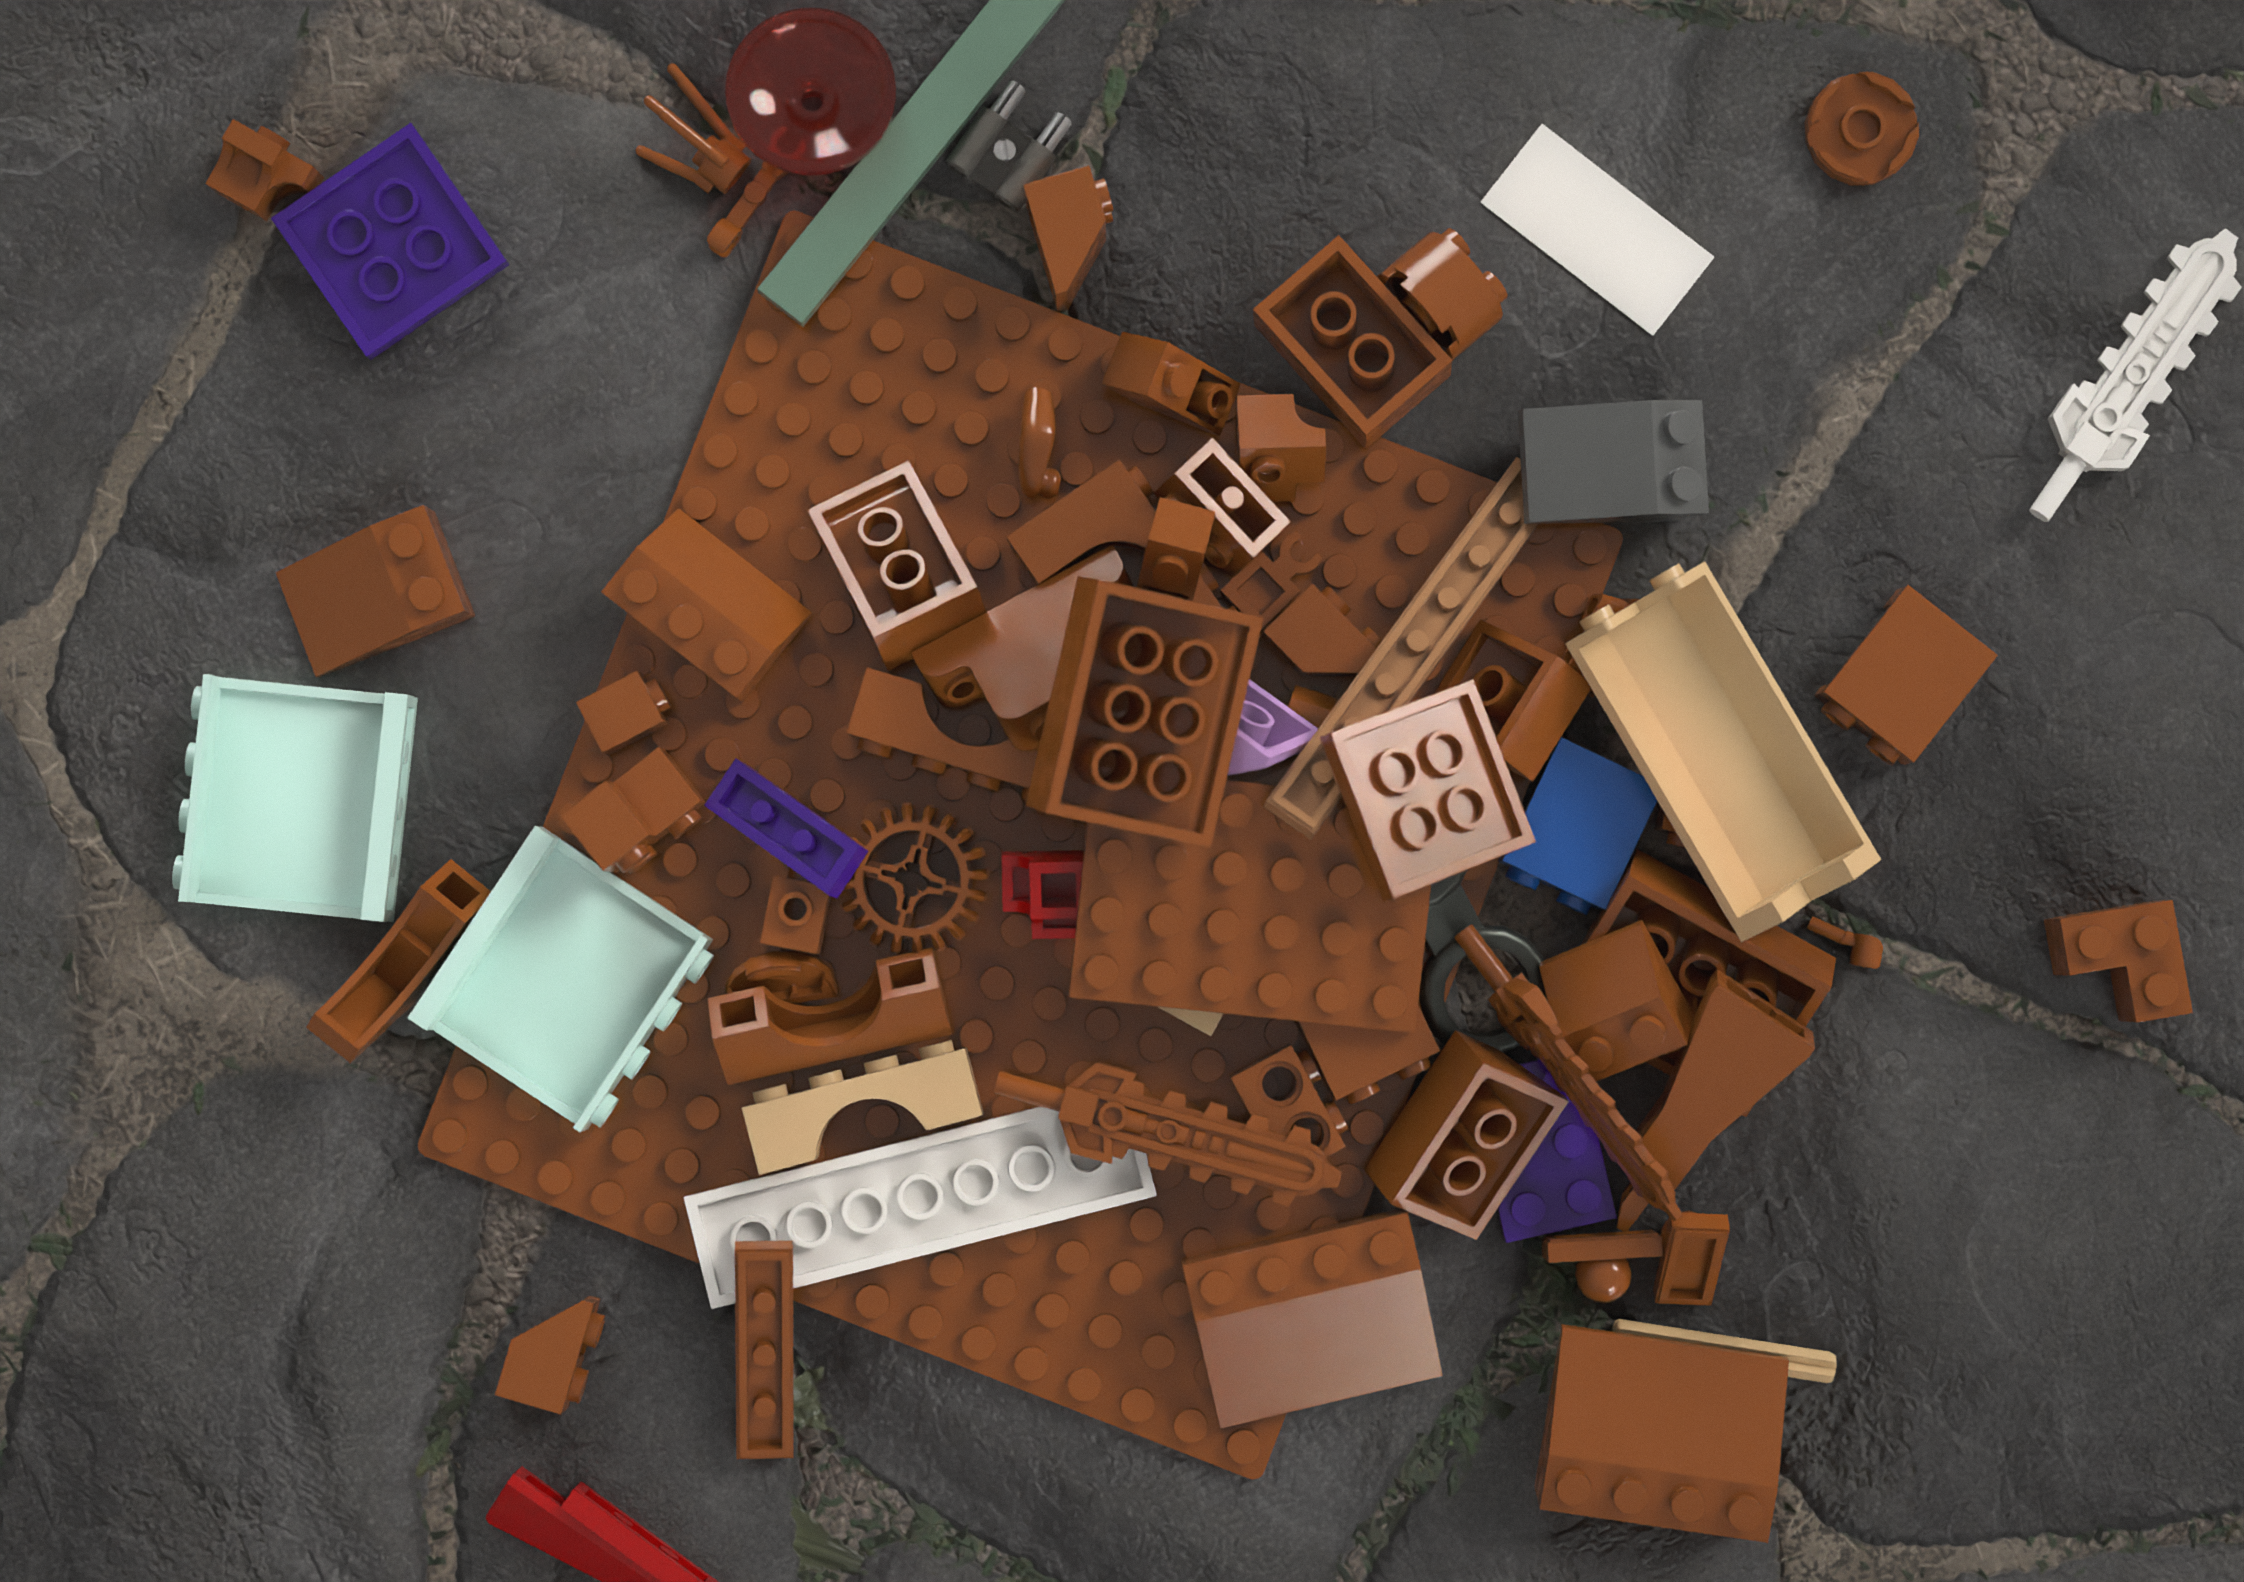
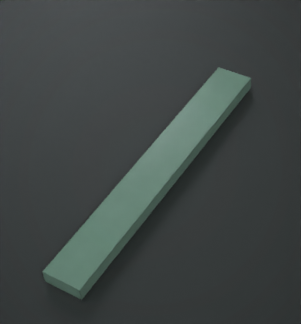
[757,0,1065,327]

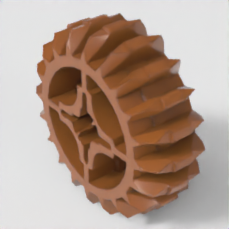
[840,802,990,955]

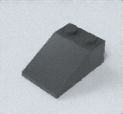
[1518,400,1709,524]

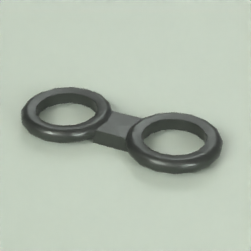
[1419,869,1548,1053]

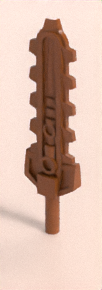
[1454,924,1683,1221]
[994,1061,1342,1207]

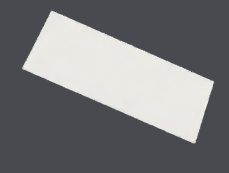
[1481,124,1714,336]

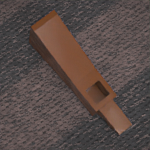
[1617,969,1815,1233]

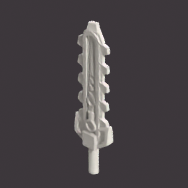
[2029,228,2242,522]

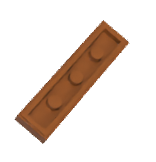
[735,1240,794,1459]

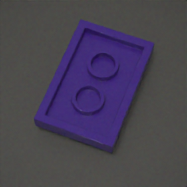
[1497,1059,1617,1243]

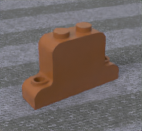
[911,545,1135,750]

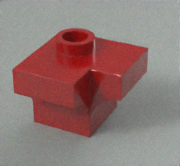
[1001,850,1084,939]

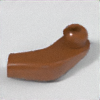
[1018,387,1061,500]

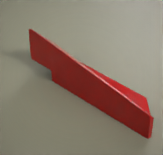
[486,1466,718,1582]

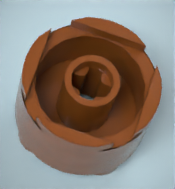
[1377,228,1508,360]

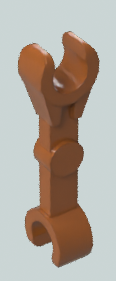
[707,129,807,258]

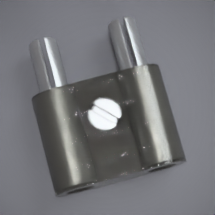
[944,80,1072,213]

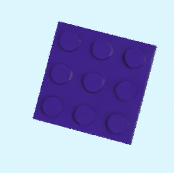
[271,122,510,360]

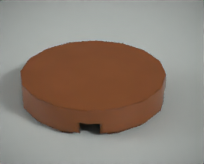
[1805,72,1919,185]

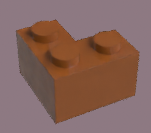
[560,747,706,874]
[2044,900,2193,1023]

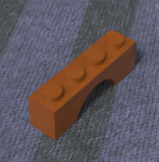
[847,667,1039,801]
[708,948,952,1085]

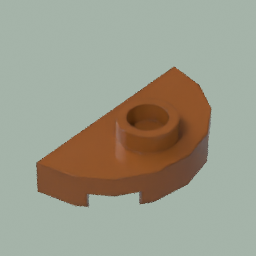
[725,951,838,1004]

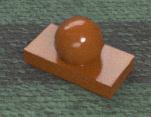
[1653,1210,1730,1306]
[1541,1229,1663,1303]

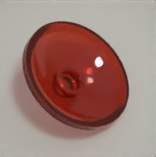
[725,8,896,175]

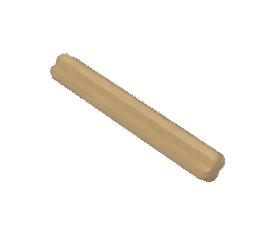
[1612,1319,1837,1383]

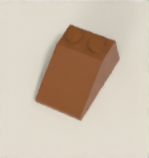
[807,460,987,671]
[275,505,476,678]

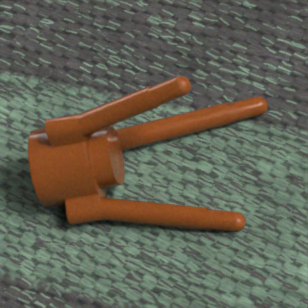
[635,63,752,194]

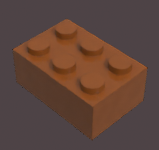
[1253,235,1453,449]

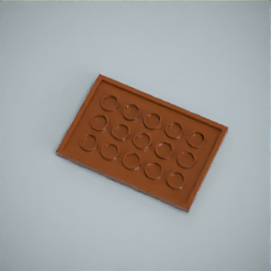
[1069,779,1431,1033]

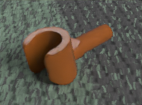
[1807,916,1883,969]

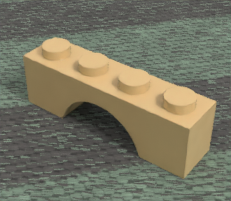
[742,1040,984,1175]

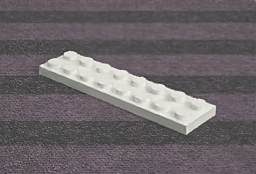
[684,1106,1157,1309]

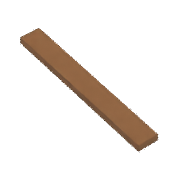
[1263,457,1539,840]

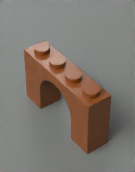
[1006,459,1238,612]

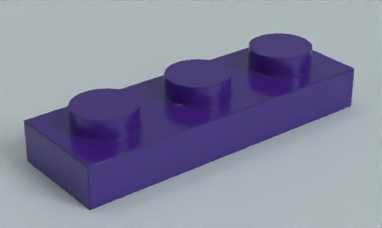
[704,758,869,899]

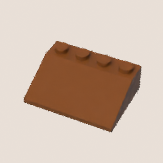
[1026,576,1263,848]
[1581,848,1836,1117]
[1181,1208,1443,1428]
[1534,1324,1789,1543]

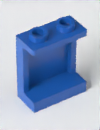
[1498,737,1657,915]

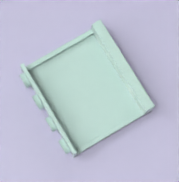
[172,674,418,922]
[408,826,714,1132]

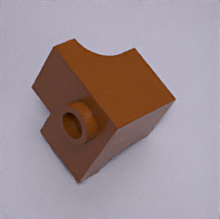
[205,119,325,222]
[1236,394,1326,502]

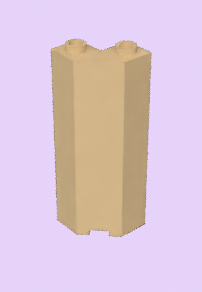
[1565,561,1881,942]

